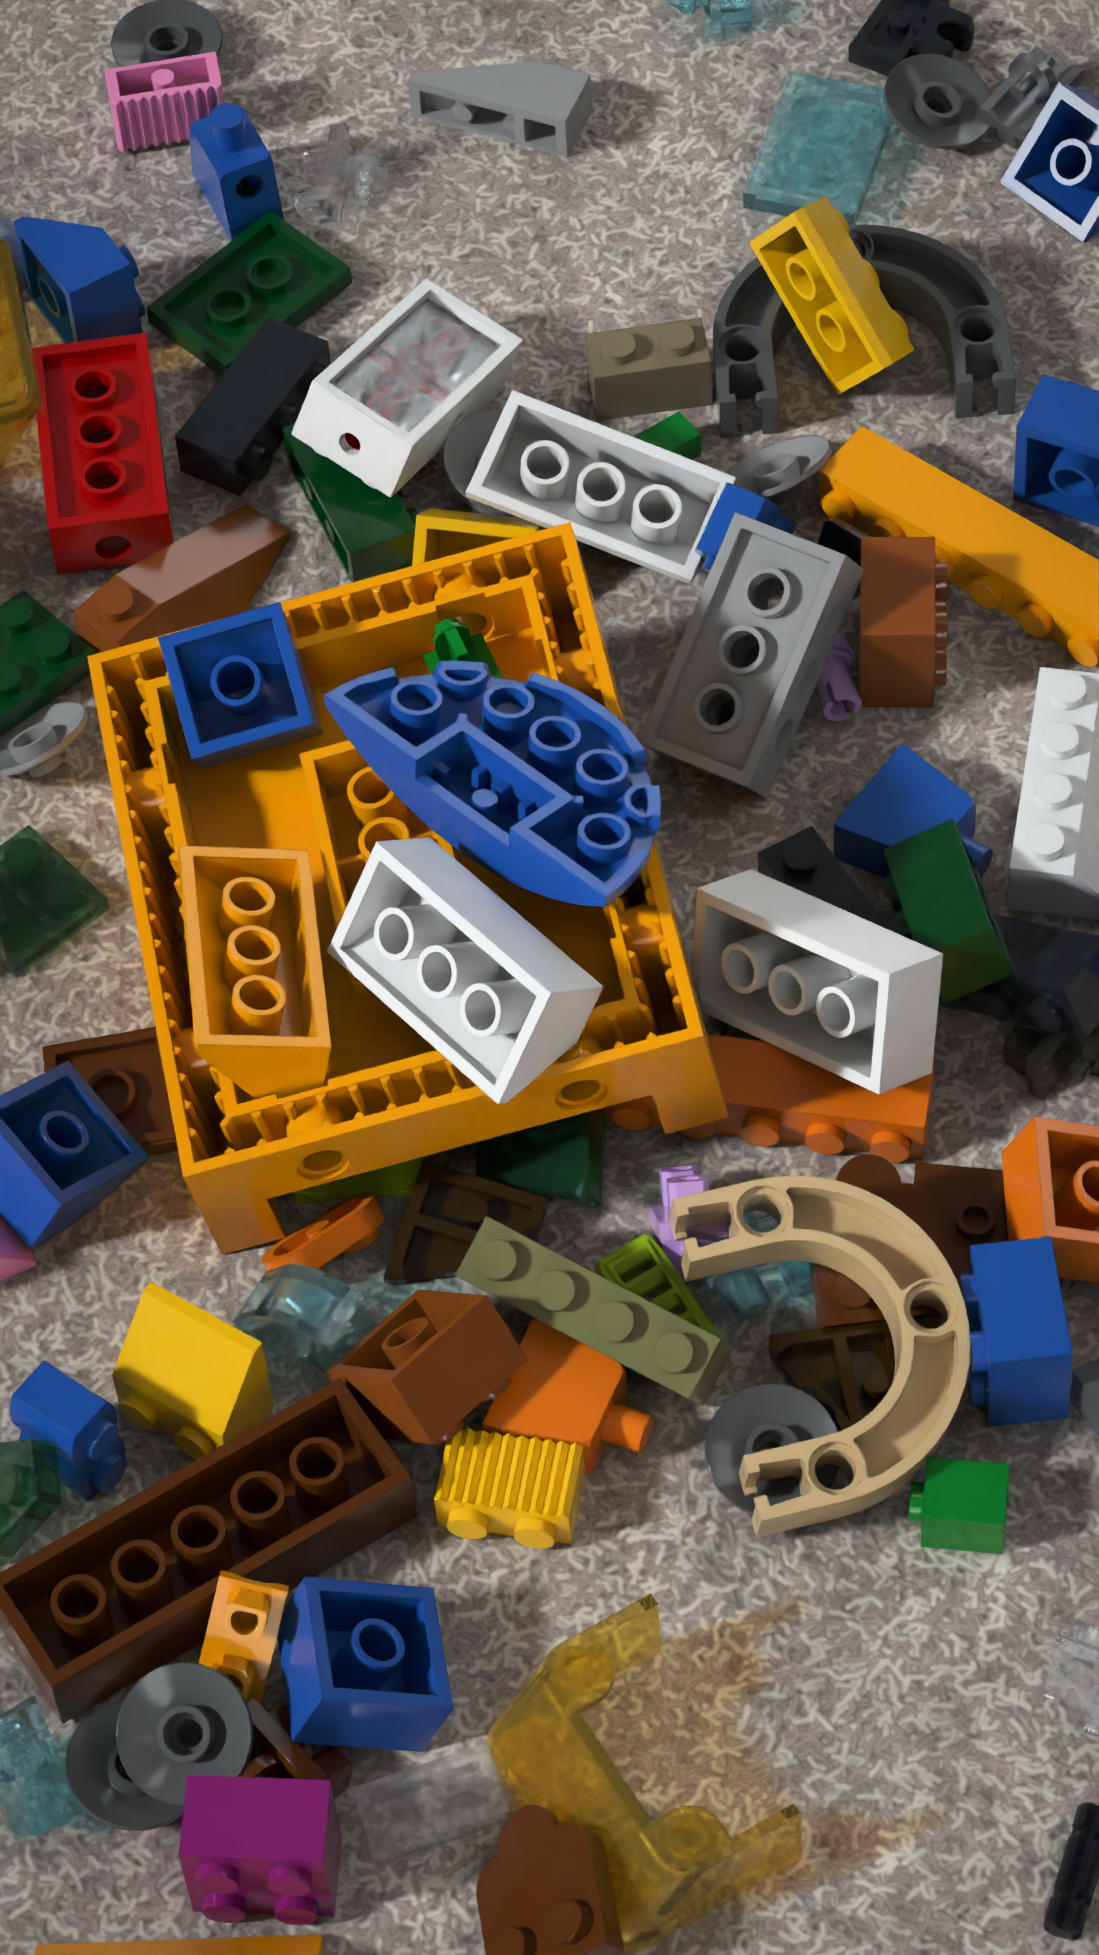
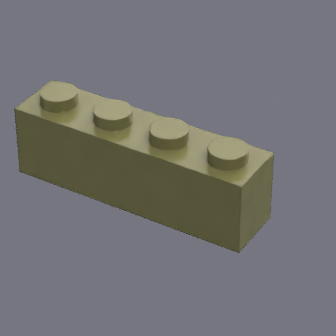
[455,1216,734,1406]

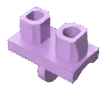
[647,1164,728,1277]

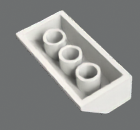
[466,390,736,585]
[1007,667,1099,920]
[327,837,604,1104]

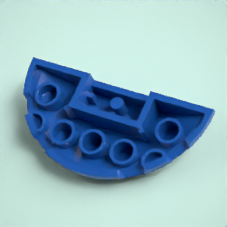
[324,661,661,907]

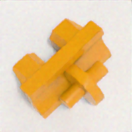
[199,1570,289,1704]

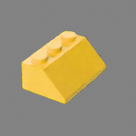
[749,196,915,395]

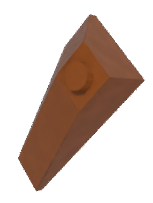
[74,503,290,653]

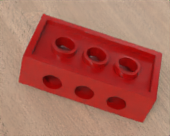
[30,333,174,575]

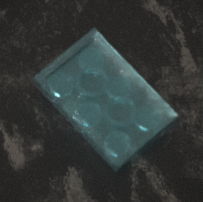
[743,71,893,225]

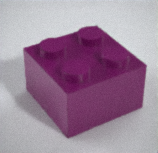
[178,1775,342,1925]

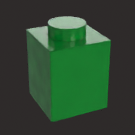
[908,1457,1010,1554]

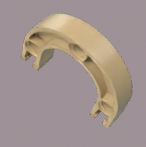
[669,1175,970,1538]

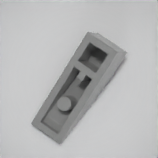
[408,61,592,158]

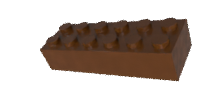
[0,1378,417,1724]

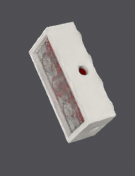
[291,279,523,498]

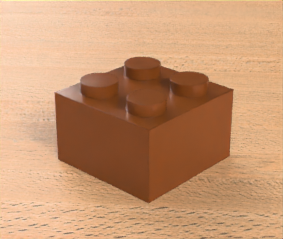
[860,537,948,708]
[324,1289,528,1445]

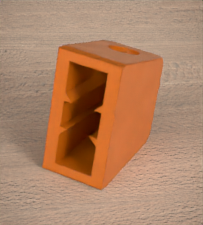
[482,1319,654,1474]

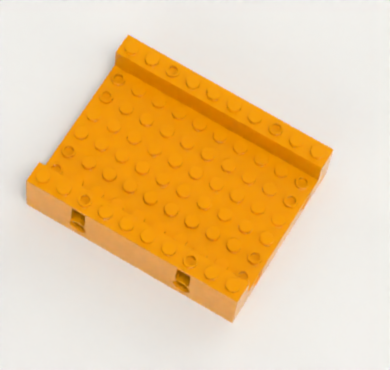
[87,522,728,1255]

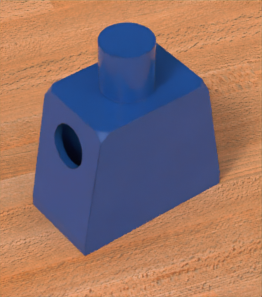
[189,103,284,241]
[834,744,993,878]

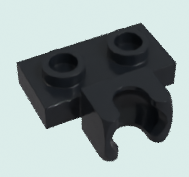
[848,0,974,76]

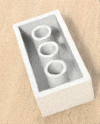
[691,869,943,1095]

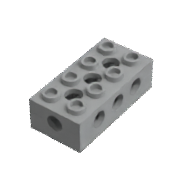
[638,512,864,799]

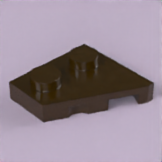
[383,1160,549,1285]
[768,1320,895,1432]

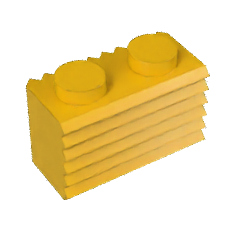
[434,1428,586,1549]

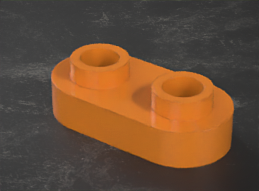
[262,1192,386,1289]

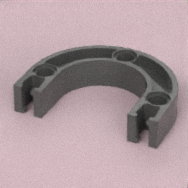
[713,224,1016,438]

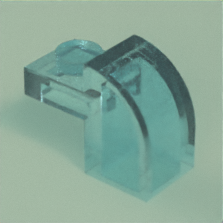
[232,1264,378,1374]

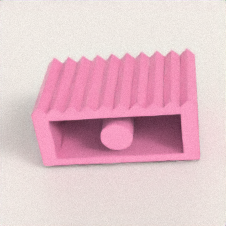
[104,52,225,152]

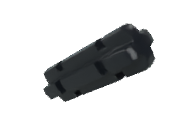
[1044,1802,1099,1941]

